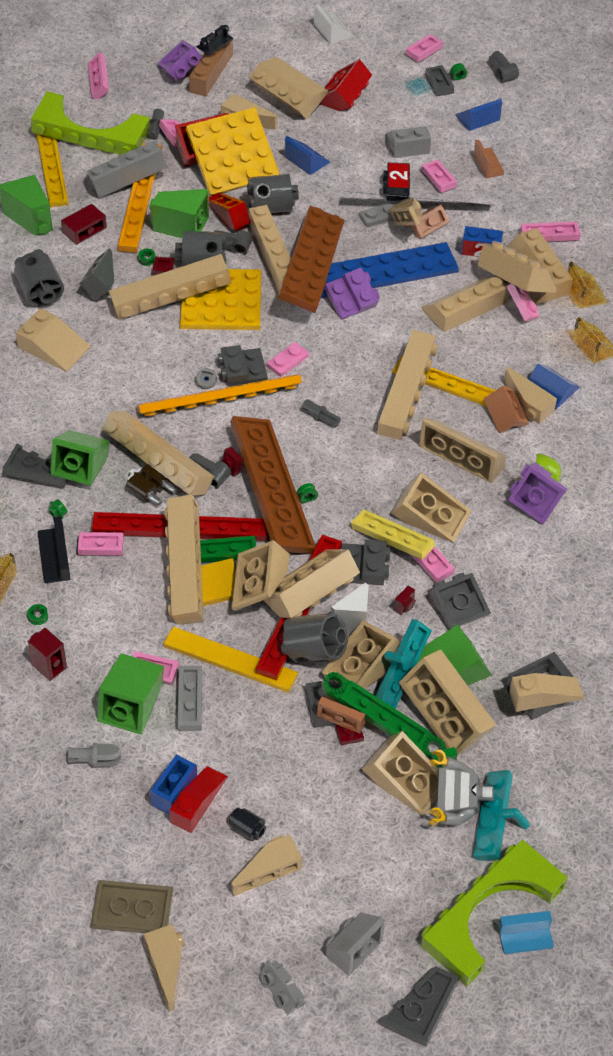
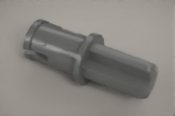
[148,109,164,139]
[301,399,341,427]

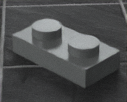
[425,65,455,96]

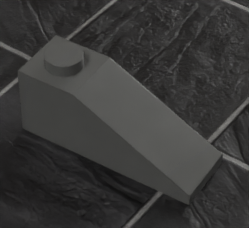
[79,248,115,301]

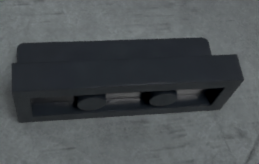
[38,516,71,584]

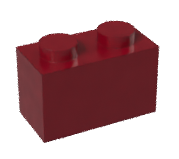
[61,203,107,245]
[27,628,67,681]

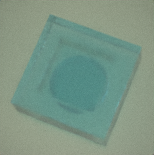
[406,77,431,97]

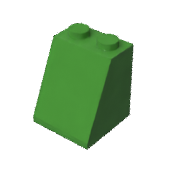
[0,175,53,236]
[150,189,209,238]
[51,430,110,486]
[417,624,492,685]
[98,653,164,735]

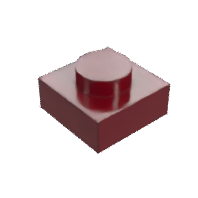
[153,256,175,276]
[221,447,243,477]
[394,585,416,615]
[335,724,364,746]

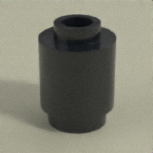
[228,807,266,841]

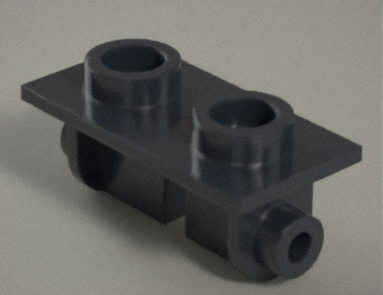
[196,25,233,55]

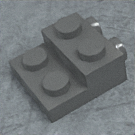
[217,345,268,387]
[342,539,391,585]
[429,572,491,630]

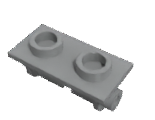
[259,960,306,1015]

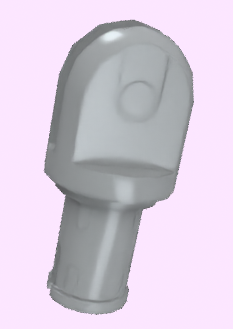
[68,743,121,767]

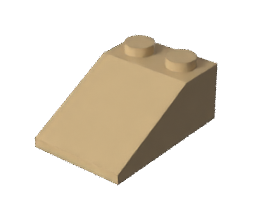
[16,308,91,372]
[391,473,472,543]
[232,540,289,611]
[321,620,400,689]
[362,731,439,816]

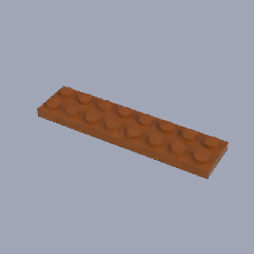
[278,205,345,313]
[230,416,316,554]

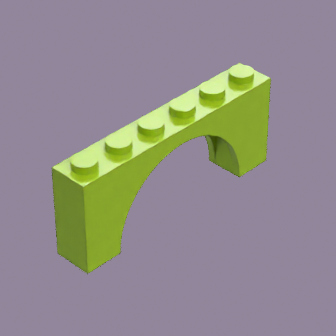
[31,91,150,155]
[421,839,568,987]

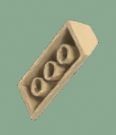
[249,57,328,119]
[506,228,573,304]
[478,241,557,293]
[421,275,509,332]
[420,418,506,484]
[263,549,360,619]
[399,650,496,756]

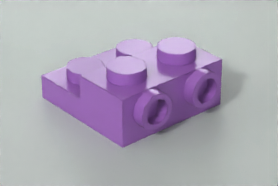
[157,40,203,81]
[324,268,380,320]
[508,462,567,524]

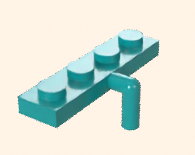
[376,619,432,709]
[473,770,530,861]

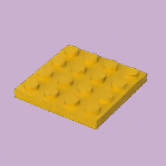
[185,107,280,196]
[180,269,261,330]

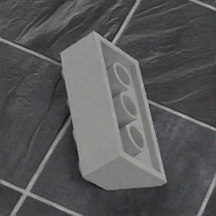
[86,141,167,198]

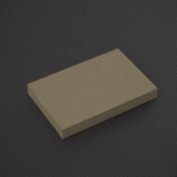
[91,880,174,934]

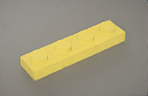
[351,509,435,560]

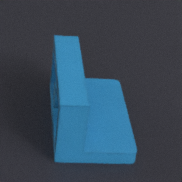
[498,911,554,954]

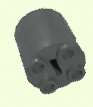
[247,174,299,214]
[175,231,227,266]
[14,249,64,307]
[281,614,348,662]

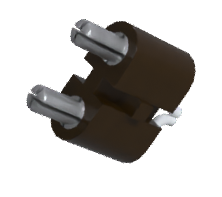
[126,464,178,506]

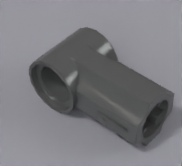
[488,51,519,83]
[214,230,253,256]
[189,453,231,489]

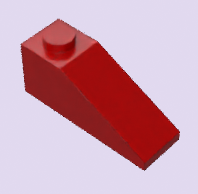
[209,193,251,231]
[169,766,228,833]

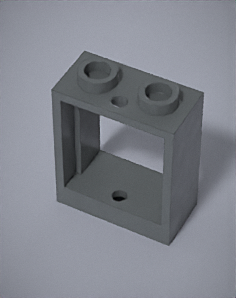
[506,652,581,720]

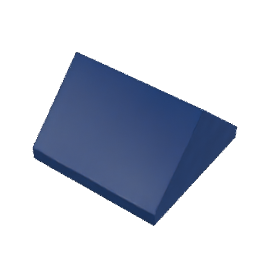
[455,99,502,131]
[285,136,331,175]
[528,364,580,410]

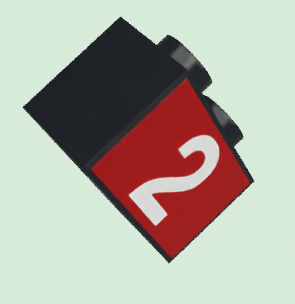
[383,163,410,201]

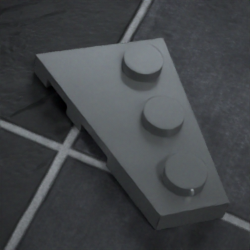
[3,444,68,487]
[379,966,459,1047]

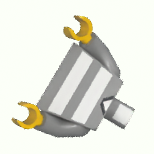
[428,750,494,826]

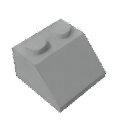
[386,126,431,158]
[326,912,385,976]

